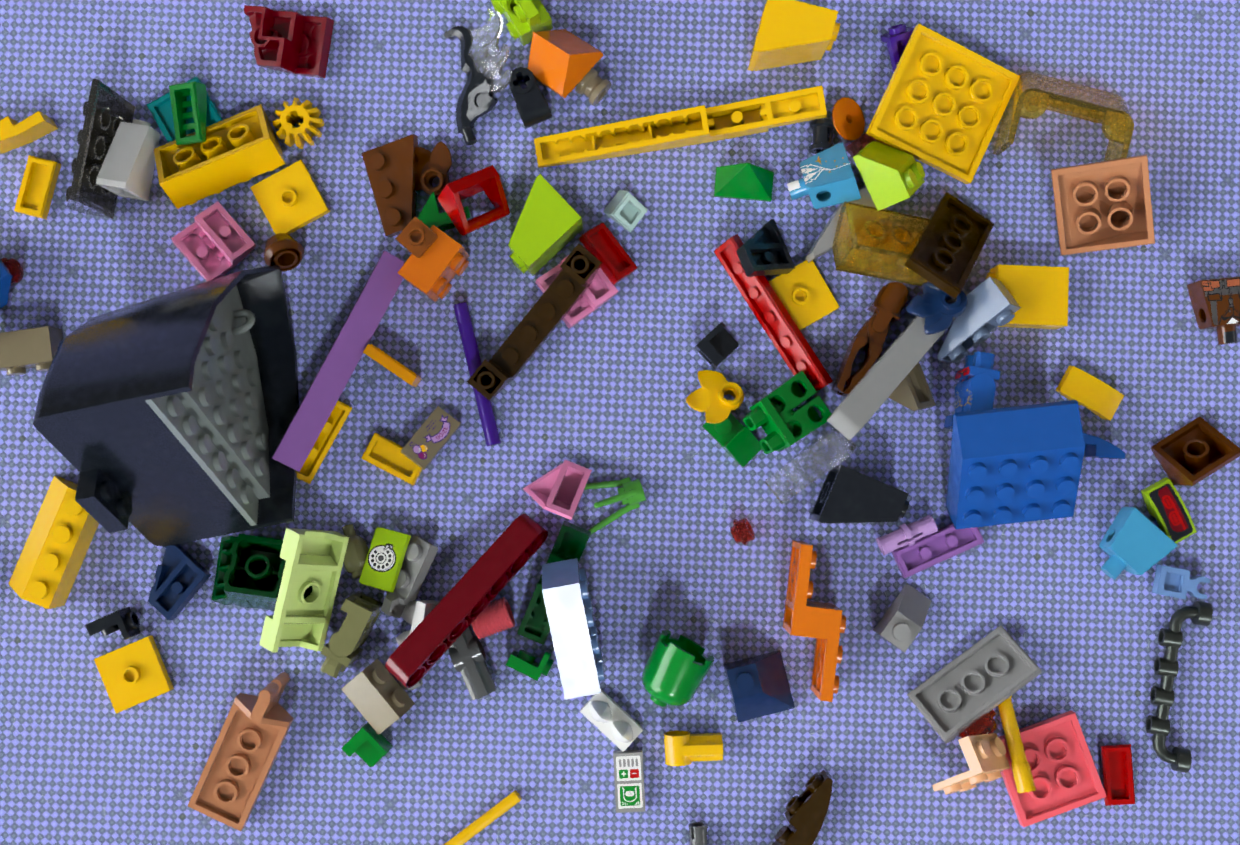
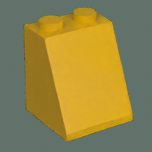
[748,0,840,71]

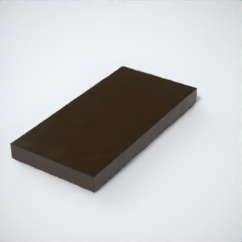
[904,192,994,299]

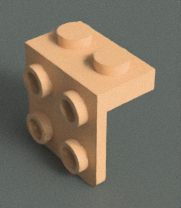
[932,733,1011,795]

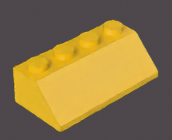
[154,104,285,209]
[8,476,99,609]

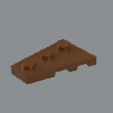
[362,134,418,237]

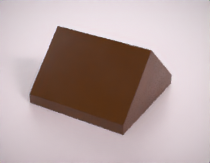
[1151,416,1240,486]

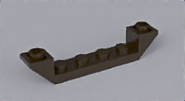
[467,244,602,401]

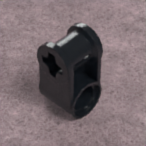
[508,67,552,129]

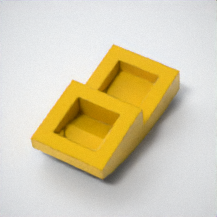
[1055,365,1124,421]

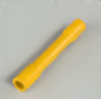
[998,695,1036,793]

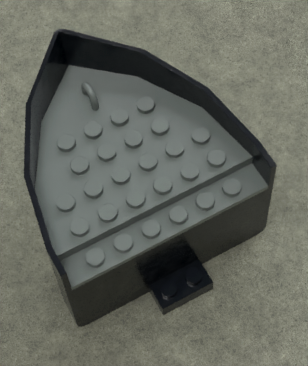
[33,265,299,546]

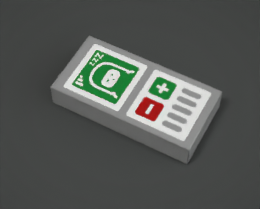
[613,750,646,813]

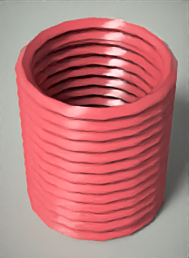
[471,597,515,640]

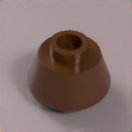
[264,233,304,271]

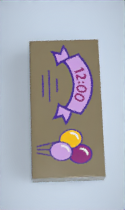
[401,406,461,470]

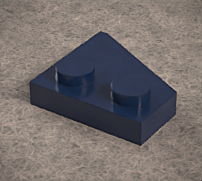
[148,544,211,620]

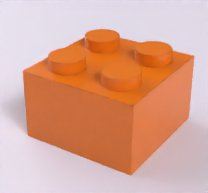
[398,225,469,302]

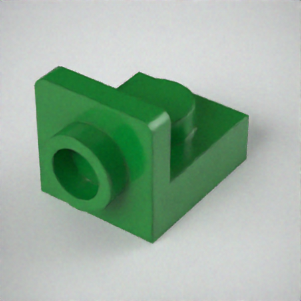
[506,648,554,681]

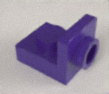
[880,24,914,72]

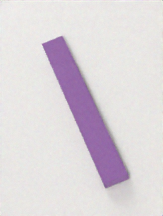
[272,251,405,472]

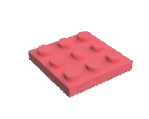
[998,710,1107,827]

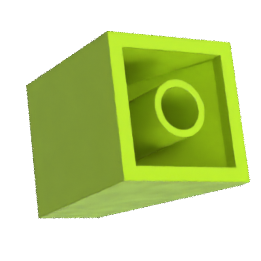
[508,174,583,276]

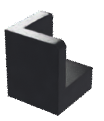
[695,322,739,369]

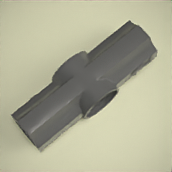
[448,625,497,700]

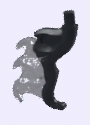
[444,8,512,145]

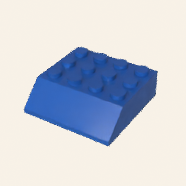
[946,400,1085,529]

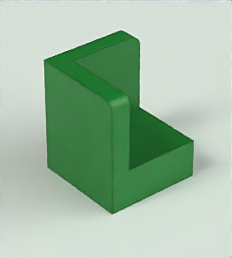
[341,722,393,767]

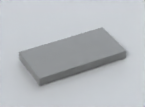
[907,625,1042,744]

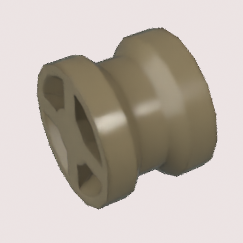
[575,68,611,106]

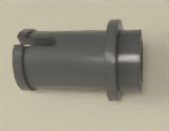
[689,822,708,845]

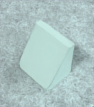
[603,190,648,233]

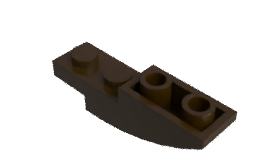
[772,770,833,845]

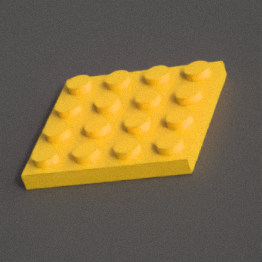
[866,24,1020,184]

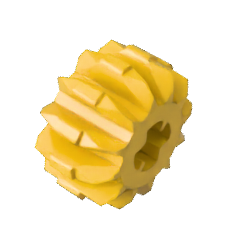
[272,97,324,149]

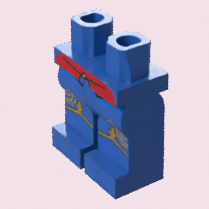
[944,351,1001,429]

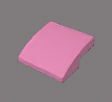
[171,201,256,282]
[535,246,619,329]

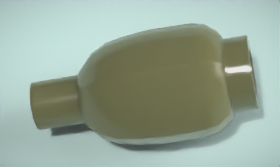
[342,524,369,579]

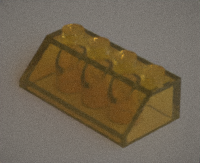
[832,201,929,286]

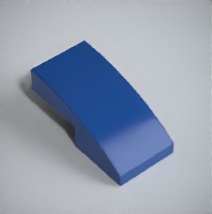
[1083,433,1126,459]

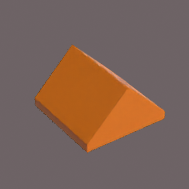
[527,29,603,98]

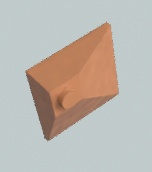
[1051,154,1155,256]

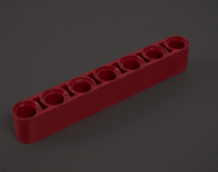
[385,513,548,688]

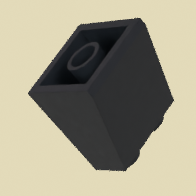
[809,465,909,523]

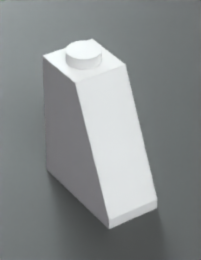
[96,119,161,201]

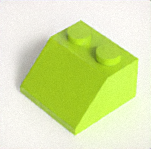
[853,141,925,211]

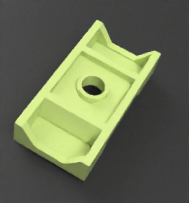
[259,528,349,653]

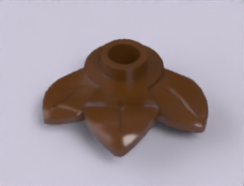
[415,141,452,196]

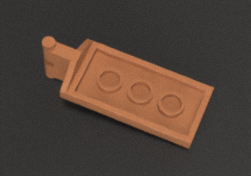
[188,672,294,831]

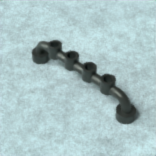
[1146,601,1213,773]

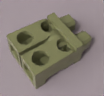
[320,591,383,678]

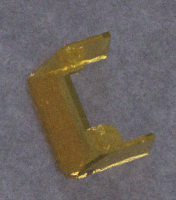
[993,71,1134,161]

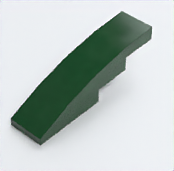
[517,521,591,645]

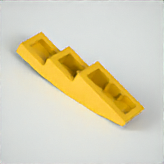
[0,111,58,154]

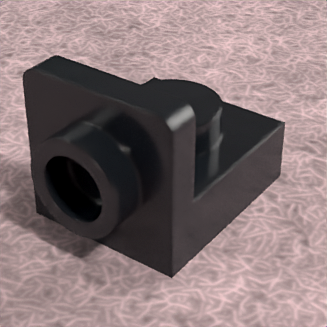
[85,607,140,640]

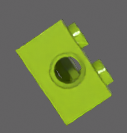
[491,0,553,46]

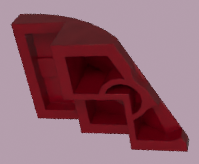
[244,5,334,78]

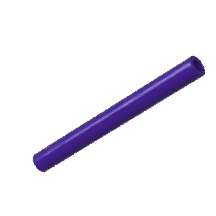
[453,302,501,446]

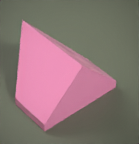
[523,460,592,520]

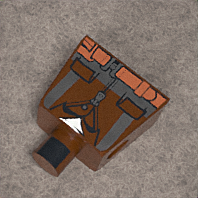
[1187,277,1240,345]

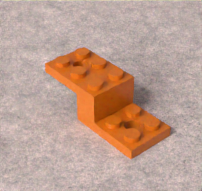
[783,540,846,702]

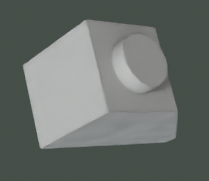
[873,583,931,653]

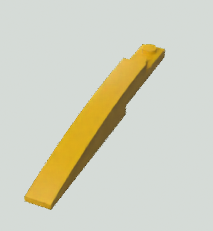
[534,86,827,168]

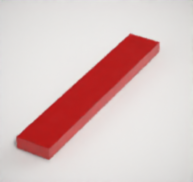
[714,234,833,392]

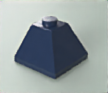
[723,650,795,723]

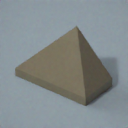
[888,362,936,411]

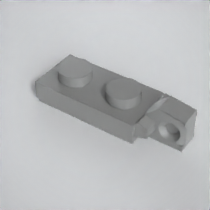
[381,535,438,618]

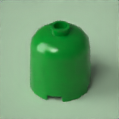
[641,630,714,707]

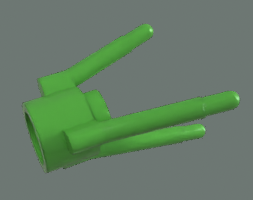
[584,477,646,535]

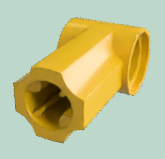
[664,731,723,766]

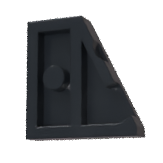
[736,219,795,277]

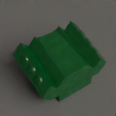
[211,534,312,611]

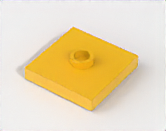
[250,160,330,234]
[769,260,840,330]
[94,635,174,713]

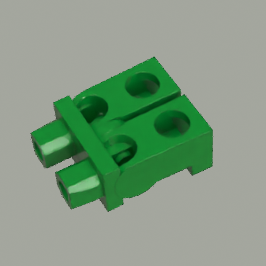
[743,371,832,454]

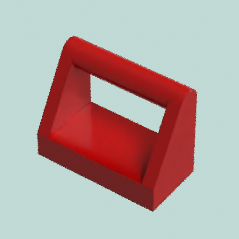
[437,165,510,236]

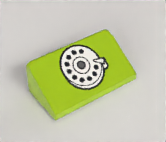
[359,527,411,593]

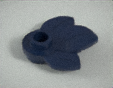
[906,282,968,335]

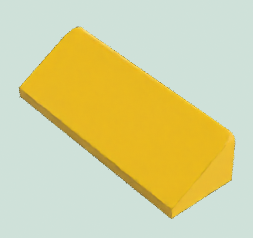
[297,400,352,484]

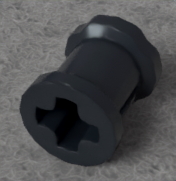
[809,119,835,154]

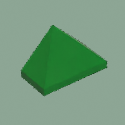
[714,163,774,202]

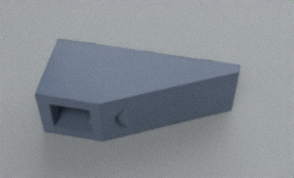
[937,276,1021,363]

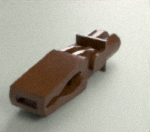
[832,282,908,396]

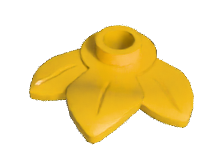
[686,370,744,424]

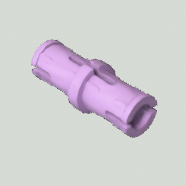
[876,514,938,556]

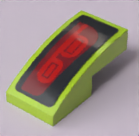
[1141,477,1197,543]

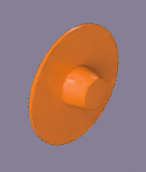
[832,97,865,141]

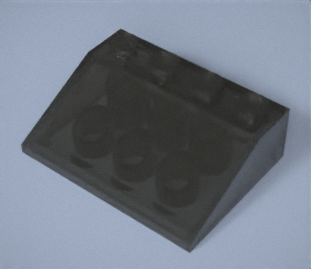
[66,79,135,219]

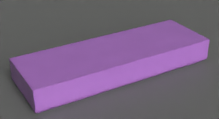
[891,523,984,578]

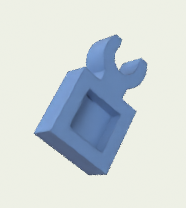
[1152,564,1210,600]

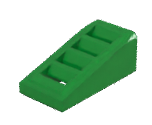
[169,81,207,146]

